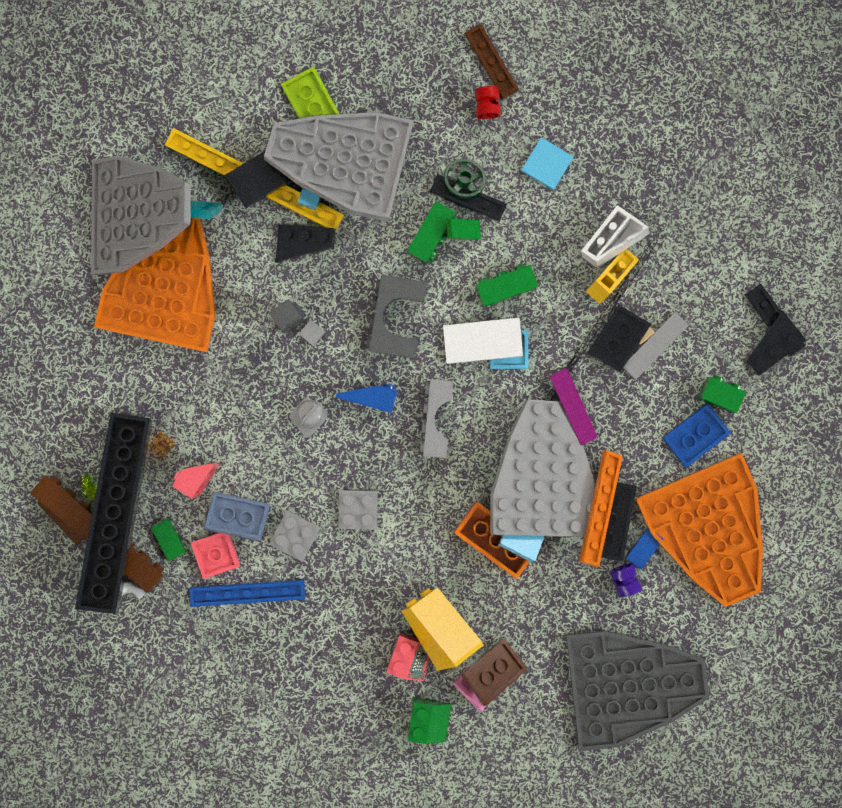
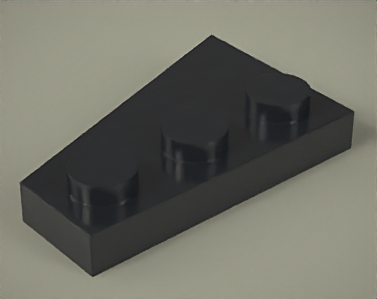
[275,225,336,263]
[746,310,807,376]

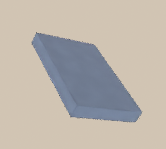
[204,492,270,542]

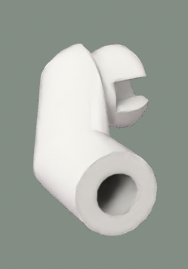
[122,581,146,600]

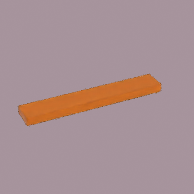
[579,450,623,567]

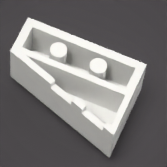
[581,205,649,268]

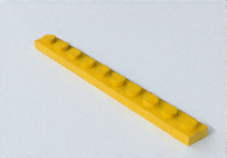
[165,128,344,233]

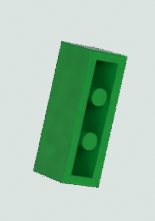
[407,201,456,265]
[475,264,538,308]

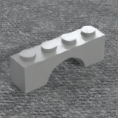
[420,379,454,458]

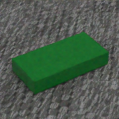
[446,218,481,240]
[151,518,187,561]

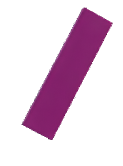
[549,368,598,445]

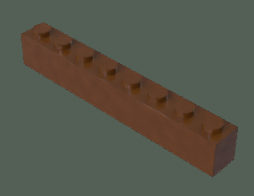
[30,475,166,593]

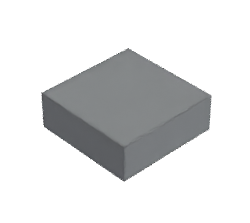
[299,320,326,346]

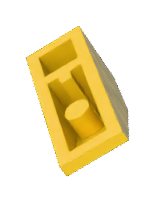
[585,249,639,304]

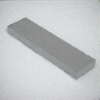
[623,312,689,380]

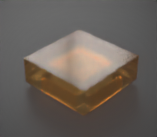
[149,431,176,457]

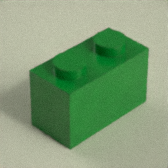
[698,375,746,414]

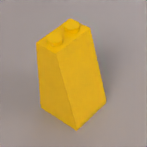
[401,588,483,671]

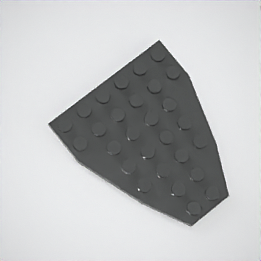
[566,630,709,751]

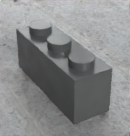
[269,299,306,333]

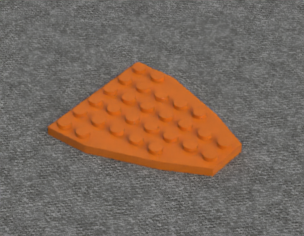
[94,218,216,352]
[635,453,763,607]

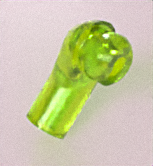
[80,475,97,500]

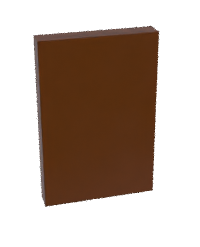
[461,638,527,706]

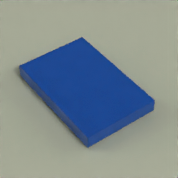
[662,403,731,468]

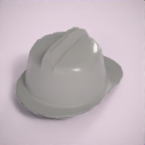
[289,398,328,438]

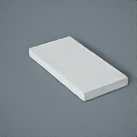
[443,318,523,364]

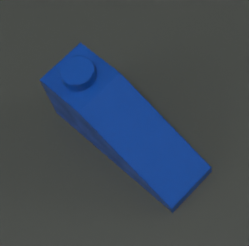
[336,383,398,413]

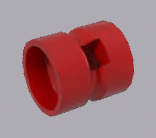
[475,86,501,119]

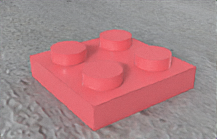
[191,533,241,579]

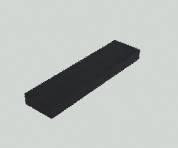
[430,174,507,222]
[745,284,806,357]

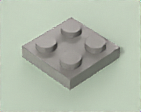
[338,490,378,530]
[269,510,321,562]

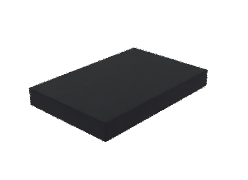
[225,150,292,209]
[587,304,651,373]

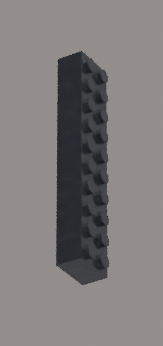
[75,413,152,614]

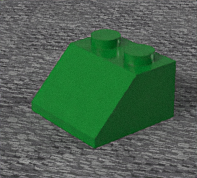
[407,697,452,744]

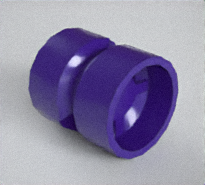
[609,563,642,598]

